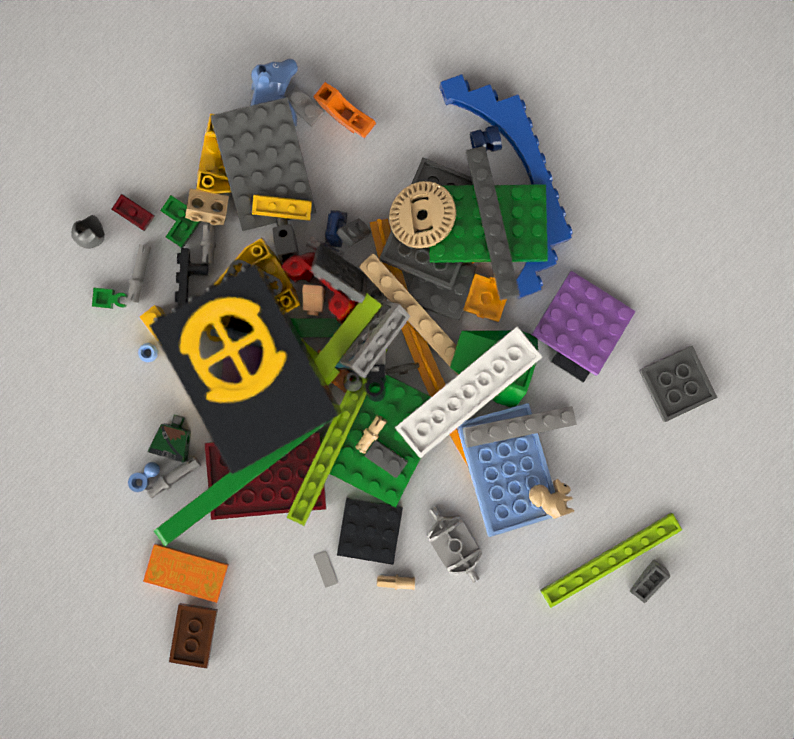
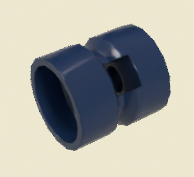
[469,125,502,152]

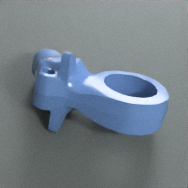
[250,59,298,126]

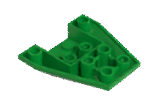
[449,330,539,408]

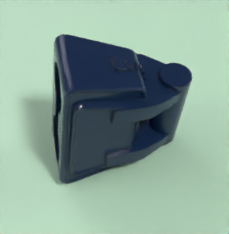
[325,210,347,248]

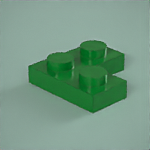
[160,195,201,248]

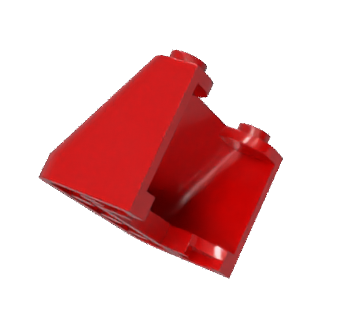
[281,252,359,325]

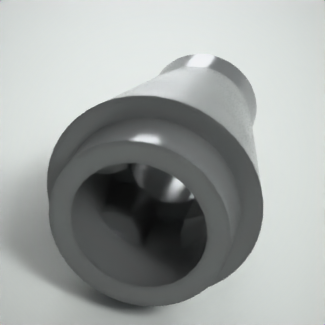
[343,372,363,391]

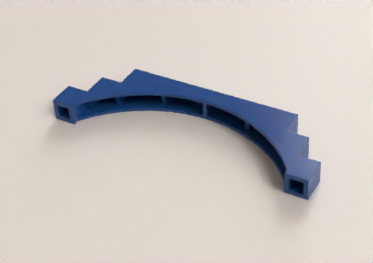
[440,74,573,299]

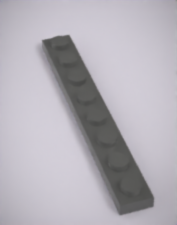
[466,146,520,300]

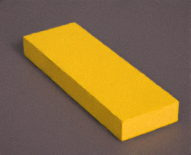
[252,194,312,221]

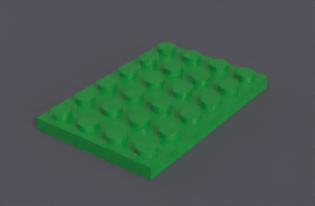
[430,184,548,263]
[329,374,432,508]

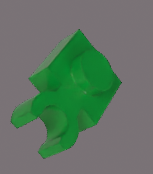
[92,287,128,309]

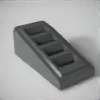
[629,560,671,603]

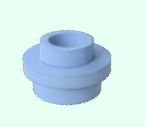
[138,343,158,362]

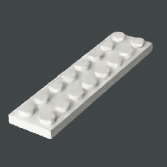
[395,327,542,458]

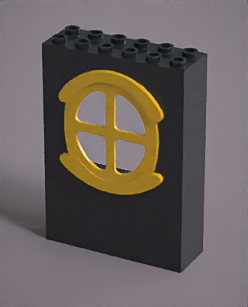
[149,264,343,475]

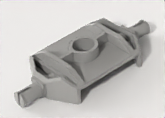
[427,506,482,583]

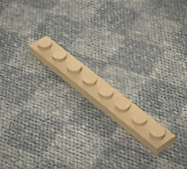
[358,253,459,376]

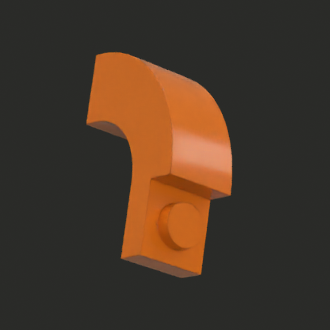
[313,82,376,138]

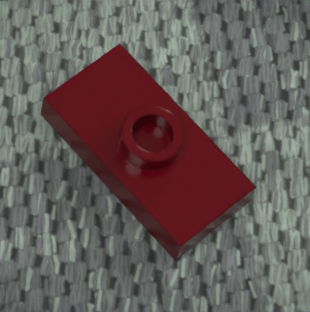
[111,194,155,232]

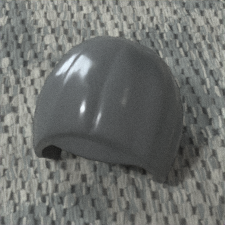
[71,215,105,249]

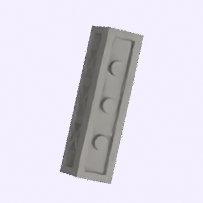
[339,301,411,378]

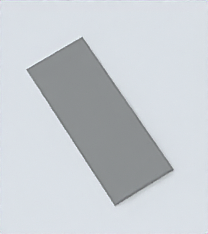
[314,551,338,588]

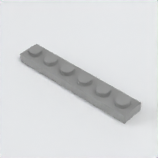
[462,406,577,448]

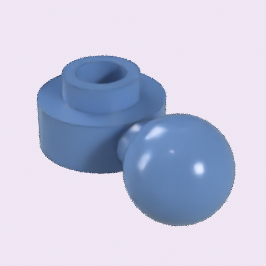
[128,462,160,492]

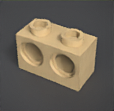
[185,189,229,225]

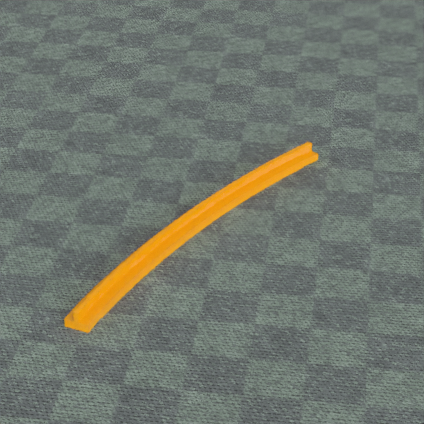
[369,218,468,466]

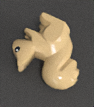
[529,479,575,519]

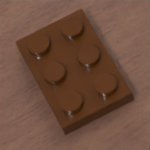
[169,603,218,669]

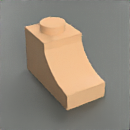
[302,285,326,316]

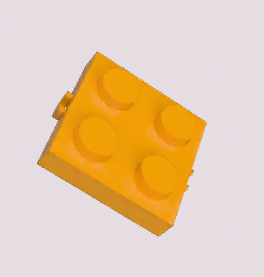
[463,274,507,322]

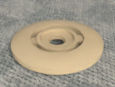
[389,181,456,248]

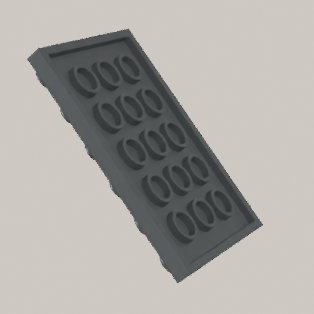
[210,97,317,231]
[379,157,473,290]

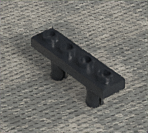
[175,248,209,306]

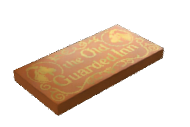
[143,543,229,603]

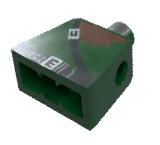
[148,414,191,462]

